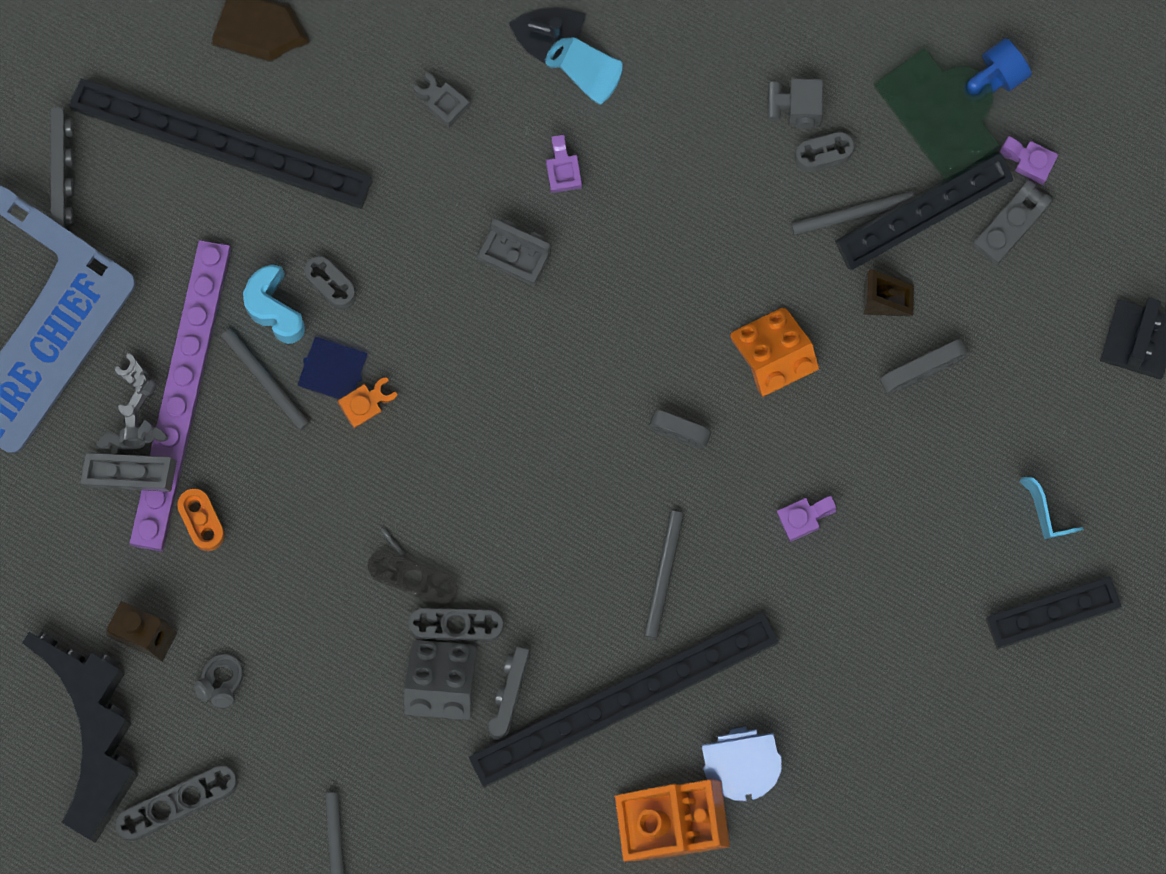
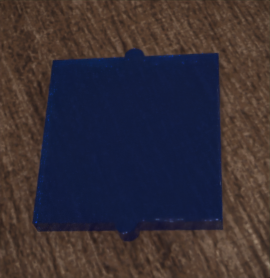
[297,337,368,399]

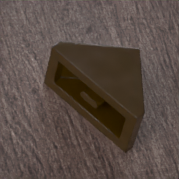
[863,270,914,317]

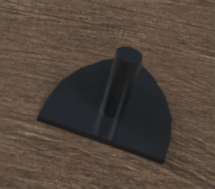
[509,8,586,69]

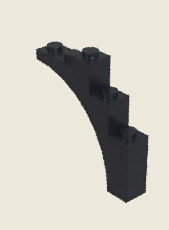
[22,632,137,843]

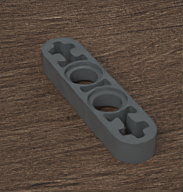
[115,766,238,841]

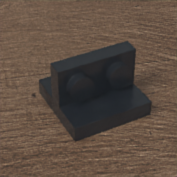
[1100,298,1166,380]

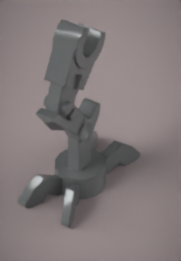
[97,354,168,455]

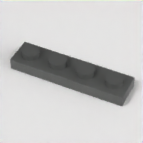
[51,108,74,231]

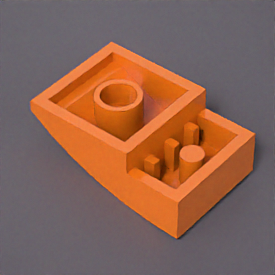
[615,779,730,862]

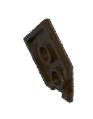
[212,0,310,62]

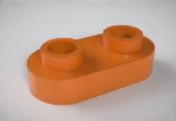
[177,489,225,551]

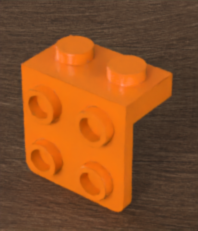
[730,308,819,397]

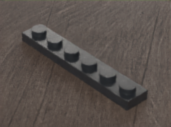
[835,151,1013,270]

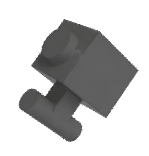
[768,79,823,129]

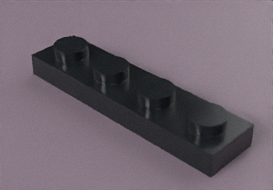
[986,576,1122,650]

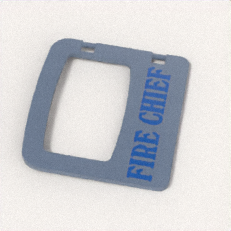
[0,186,136,453]

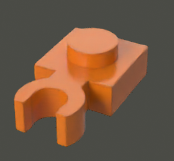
[337,377,398,429]

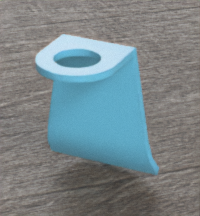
[545,38,623,104]
[1019,477,1084,539]

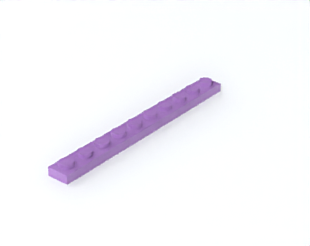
[129,240,231,552]

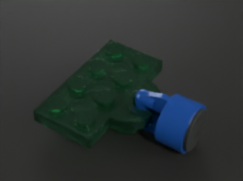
[874,38,1032,180]

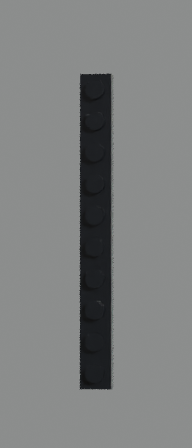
[69,78,373,209]
[469,613,779,788]

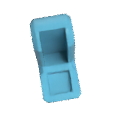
[243,264,305,344]

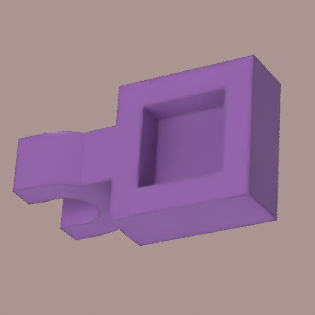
[546,135,582,193]
[1000,136,1058,185]
[777,496,836,542]

